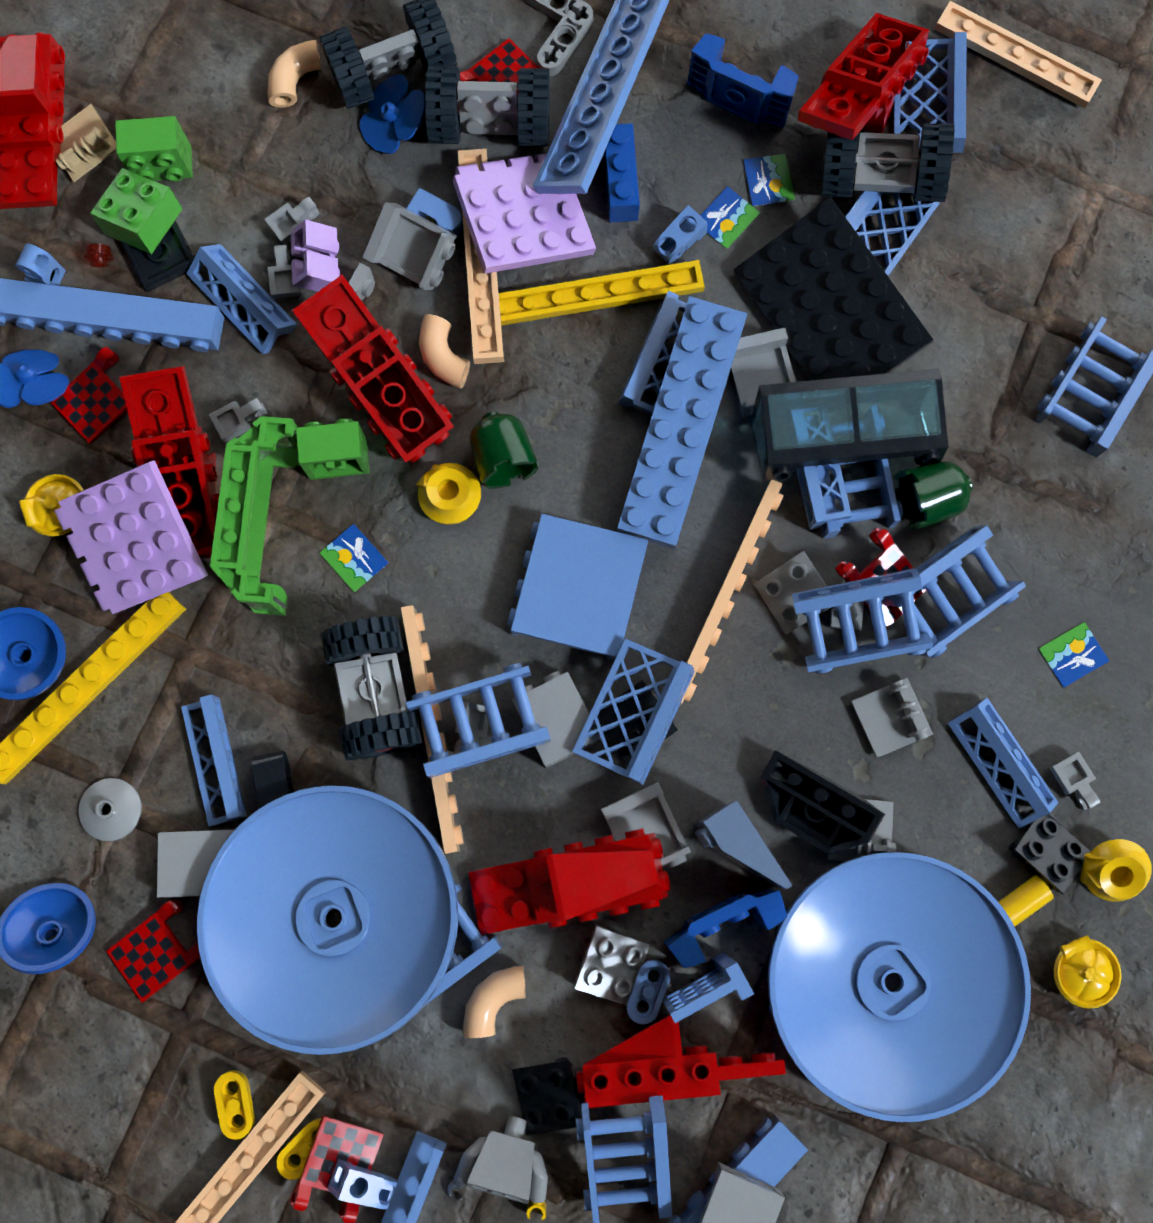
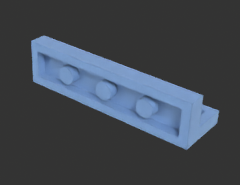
[187,244,297,354]
[784,407,852,530]
[181,694,247,827]
[948,698,1059,829]
[381,1131,447,1223]

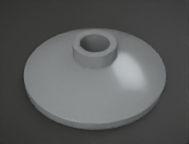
[79,778,142,841]

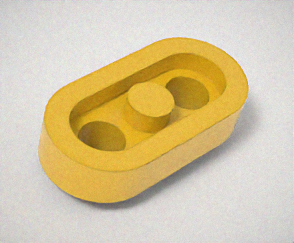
[214,1070,255,1140]
[277,1118,321,1180]

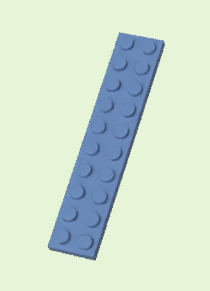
[533,0,669,194]

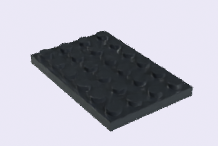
[733,197,934,412]

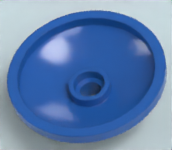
[0,607,66,700]
[0,883,96,974]

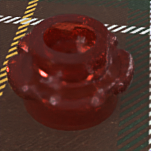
[84,244,114,268]

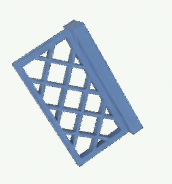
[894,32,967,153]
[844,191,940,276]
[618,290,687,415]
[572,638,695,785]
[663,952,754,1023]

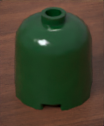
[469,412,539,489]
[894,461,973,530]

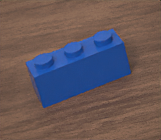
[604,123,640,223]

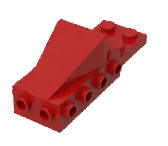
[798,13,929,140]
[0,33,65,209]
[292,274,454,463]
[119,366,220,558]
[468,828,670,935]
[577,1015,786,1108]

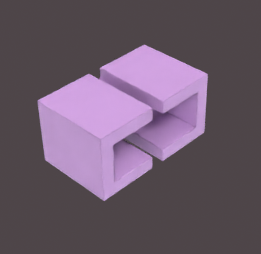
[291,219,340,292]

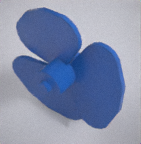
[360,74,426,154]
[0,350,69,408]

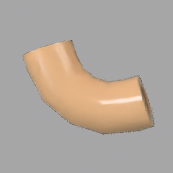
[267,40,322,108]
[418,314,470,389]
[463,966,526,1038]

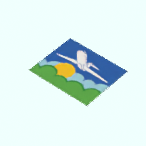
[744,154,795,206]
[700,186,760,249]
[320,524,388,592]
[1039,622,1109,688]

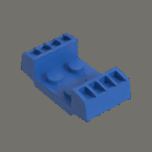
[687,34,799,128]
[664,889,787,968]

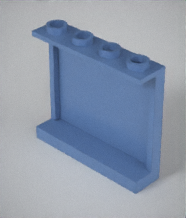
[507,514,648,661]

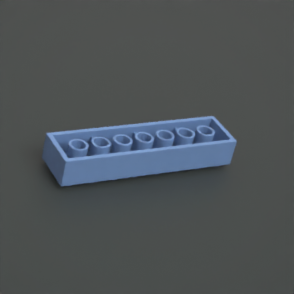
[617,296,748,550]

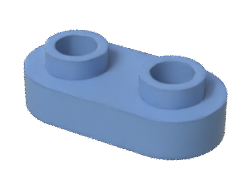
[627,959,670,1024]

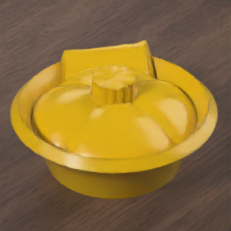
[416,463,481,524]
[19,474,84,536]
[1080,839,1152,902]
[1054,935,1121,1009]

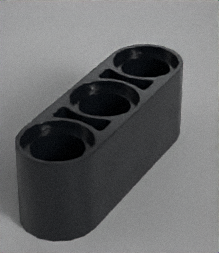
[252,750,294,809]

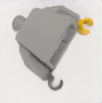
[447,1116,548,1220]

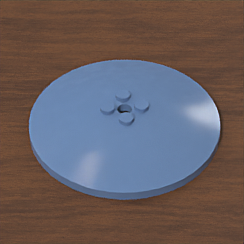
[197,786,458,1055]
[768,852,1031,1122]

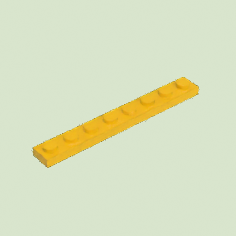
[468,260,705,326]
[0,592,186,784]

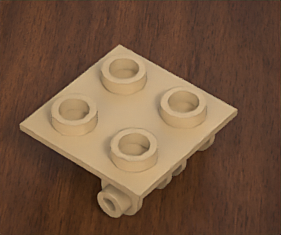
[56,104,116,182]

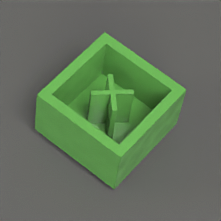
[116,116,193,181]
[90,168,183,254]
[296,419,370,480]

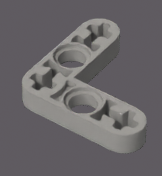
[523,0,593,76]

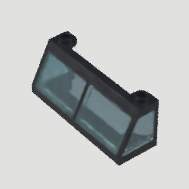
[750,369,949,482]

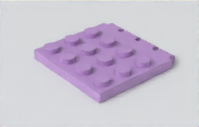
[453,153,596,274]
[54,460,208,614]

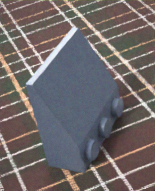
[694,800,792,889]

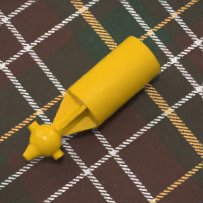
[998,875,1054,927]

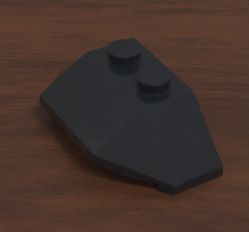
[760,750,885,854]

